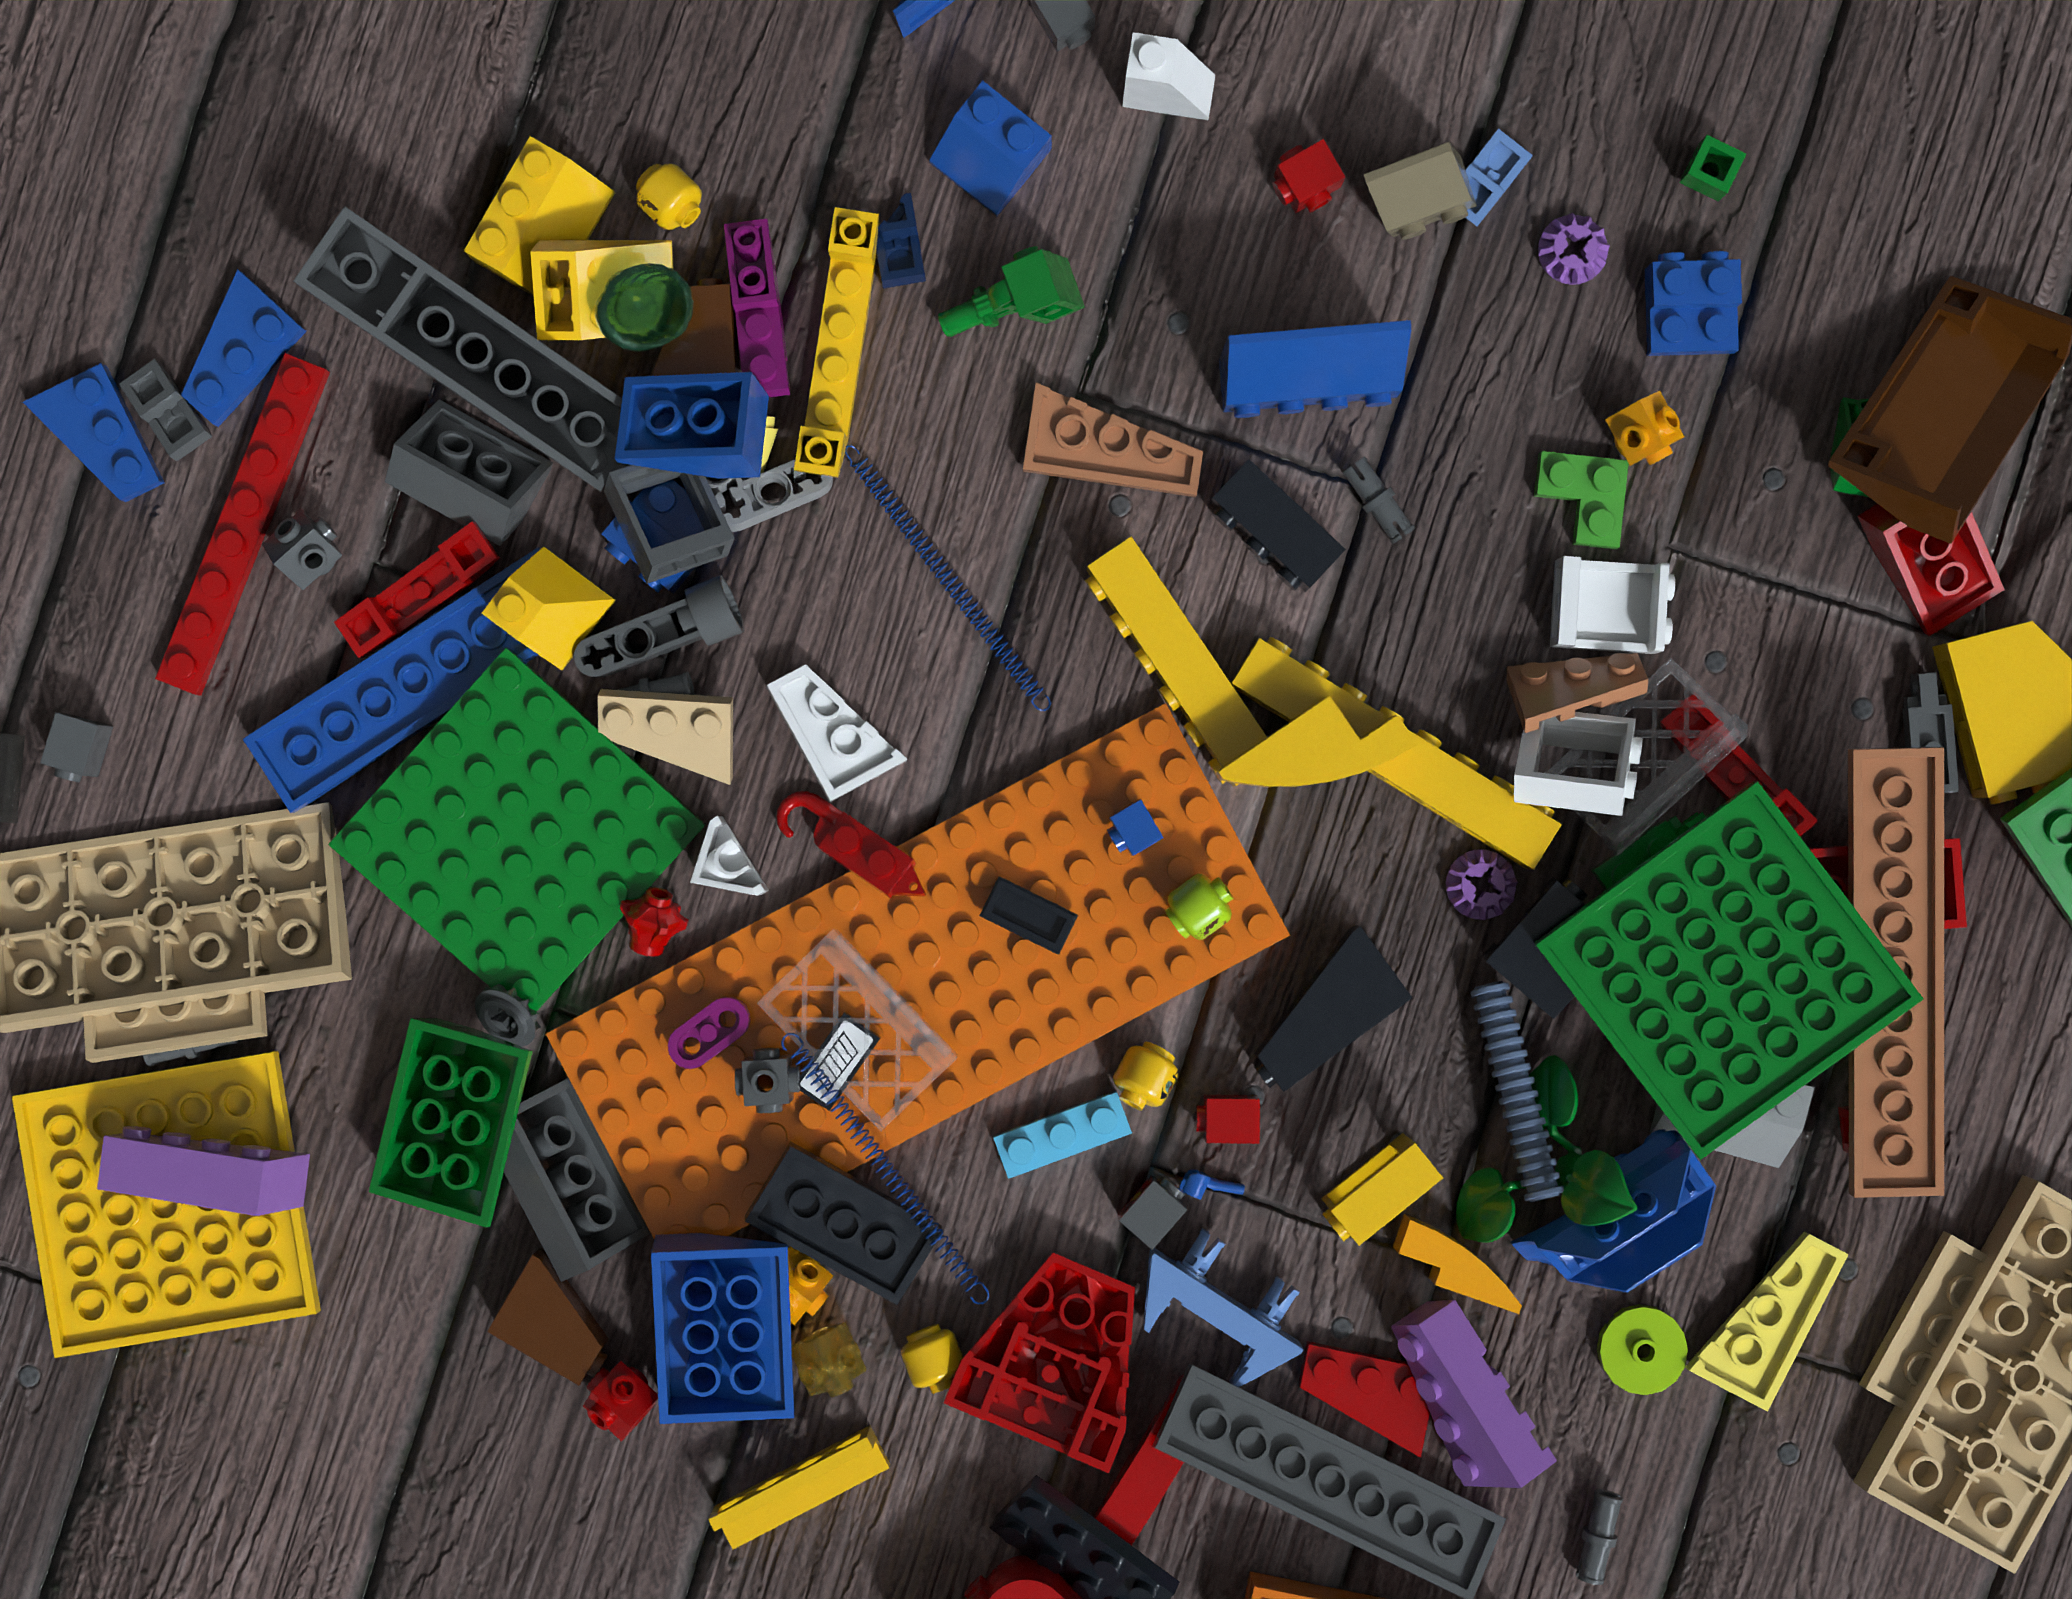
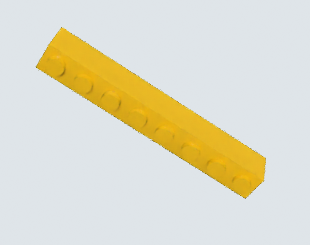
[1231,637,1562,870]

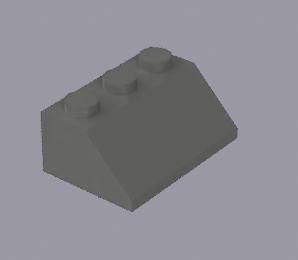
[385,400,553,546]

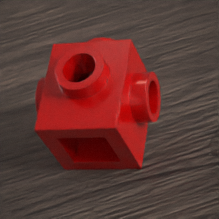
[583,1361,658,1441]

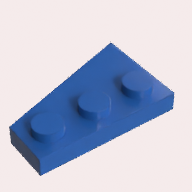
[181,269,306,427]
[23,363,165,502]

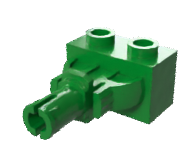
[938,246,1085,337]

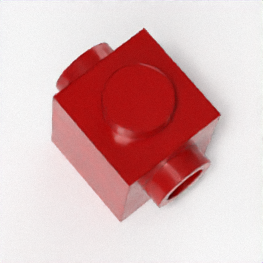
[1272,139,1345,214]

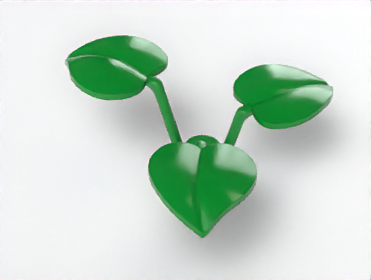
[1456,1054,1637,1243]

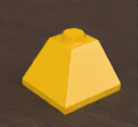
[482,547,615,670]

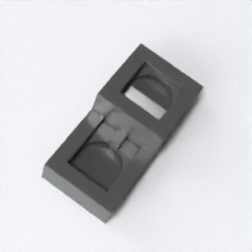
[119,359,213,461]

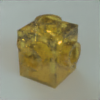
[792,1322,867,1397]

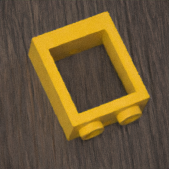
[1321,1133,1443,1246]

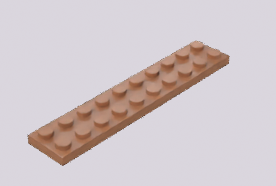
[1848,747,1944,1198]

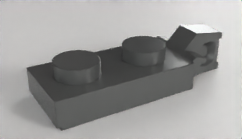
[1902,672,1959,793]

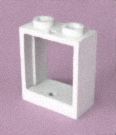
[1514,712,1643,816]

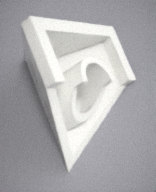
[690,816,769,896]

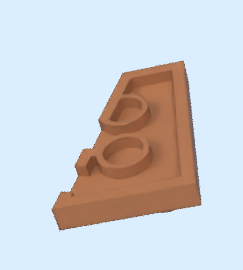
[1506,653,1648,733]

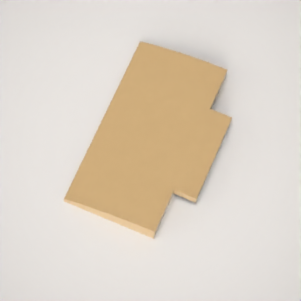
[0,802,352,1063]
[1853,1175,2072,1574]

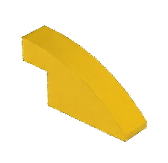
[1216,696,1418,787]

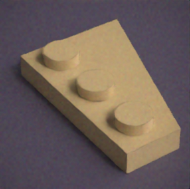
[598,689,733,785]

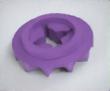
[1538,213,1610,285]
[1446,850,1518,920]

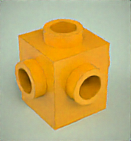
[1605,391,1685,466]
[788,1246,834,1325]

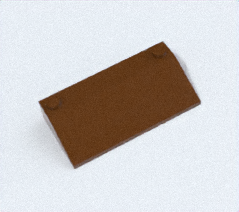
[1828,275,2072,544]

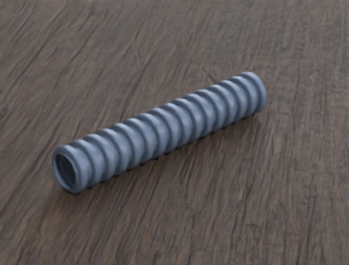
[1470,981,1564,1202]

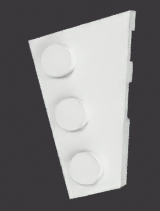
[766,664,907,802]

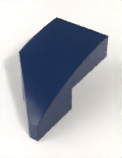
[876,193,926,289]

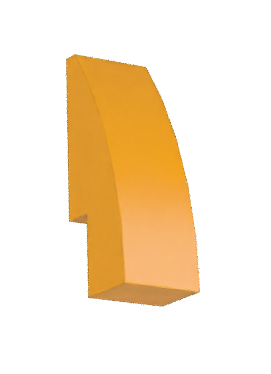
[1393,1214,1522,1314]

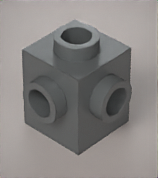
[262,509,342,590]
[735,1048,800,1113]

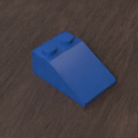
[615,372,769,479]

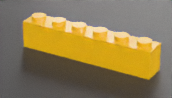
[1084,536,1267,787]

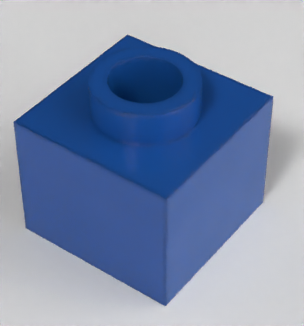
[1107,800,1164,856]

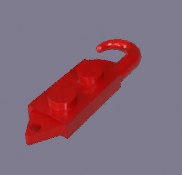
[776,791,926,899]

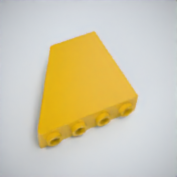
[1932,621,2072,804]

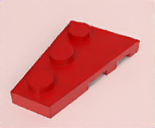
[1298,1341,1430,1458]

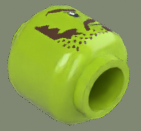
[1165,874,1234,940]

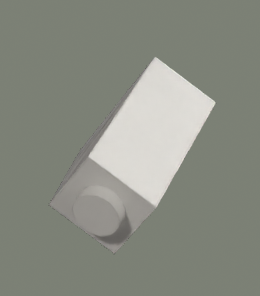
[1122,32,1215,120]

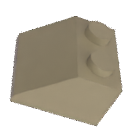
[1364,142,1477,240]

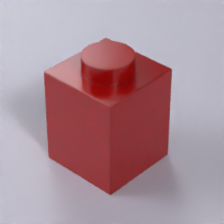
[1195,1094,1260,1144]

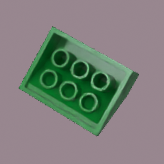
[369,1018,533,1228]

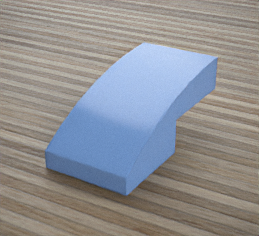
[1465,128,1533,226]

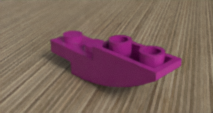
[724,218,790,397]

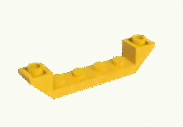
[794,207,879,478]

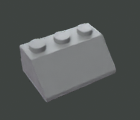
[1650,1085,1815,1168]

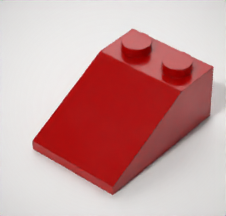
[1858,504,2005,636]

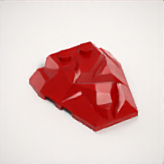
[943,1253,1135,1473]

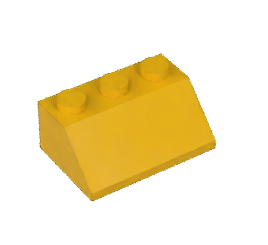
[464,136,615,296]

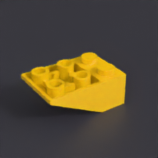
[530,240,676,340]

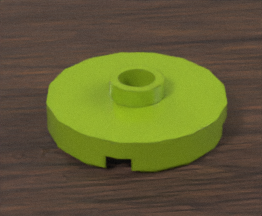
[1597,1304,1688,1395]

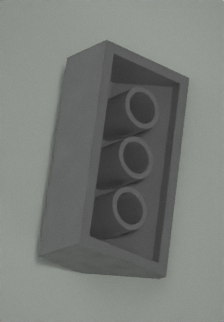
[504,1078,651,1282]

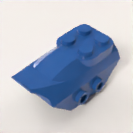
[1510,1129,1716,1293]

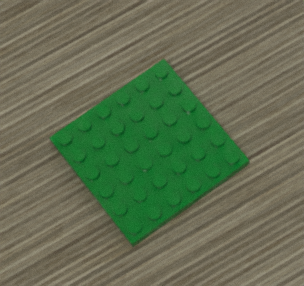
[328,647,706,1011]
[1534,780,1924,1160]

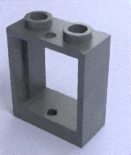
[604,463,735,584]

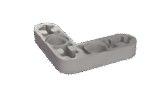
[707,460,833,532]

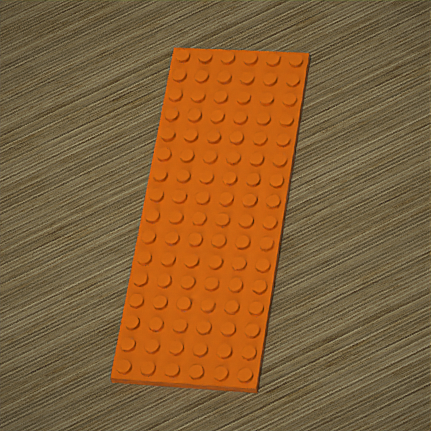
[546,703,1290,1239]

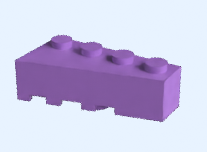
[97,1126,310,1216]
[1391,1300,1557,1488]

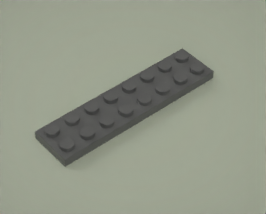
[1152,1364,1506,1599]

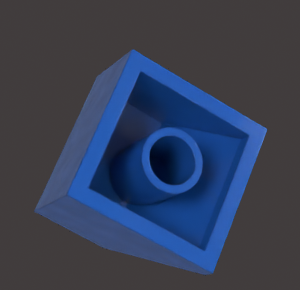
[929,80,1052,217]

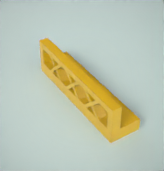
[708,1425,890,1549]

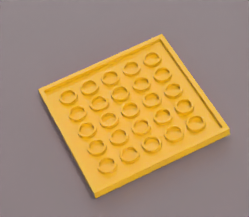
[12,1051,321,1358]

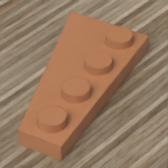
[1023,383,1203,497]

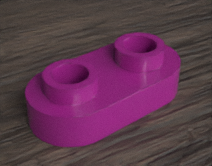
[668,997,750,1069]

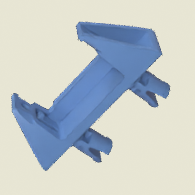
[1143,1228,1304,1387]

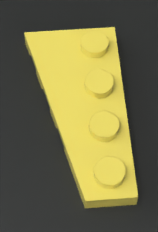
[1685,1231,1849,1412]

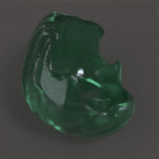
[595,263,694,351]

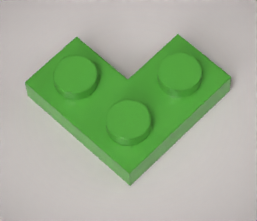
[1534,451,1629,549]

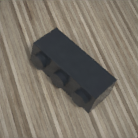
[1210,459,1346,592]

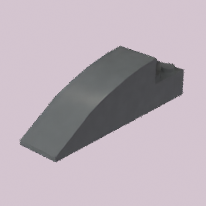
[293,206,622,492]

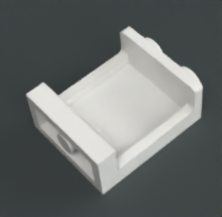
[1550,556,1675,654]

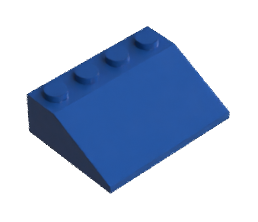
[1219,320,1411,418]
[651,1233,795,1424]

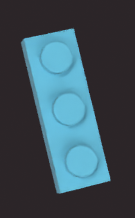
[993,1090,1132,1179]

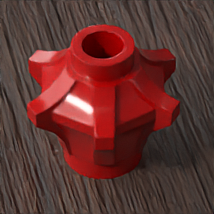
[620,887,689,957]

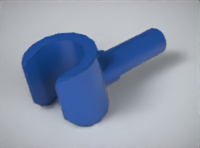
[1180,1169,1245,1200]

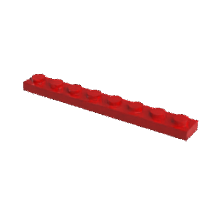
[155,353,330,696]

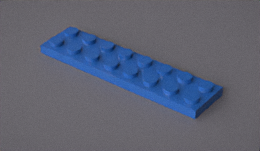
[243,547,541,813]

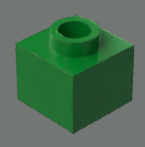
[1679,135,1746,202]

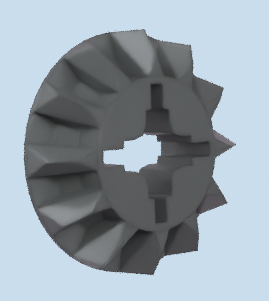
[475,984,541,1047]

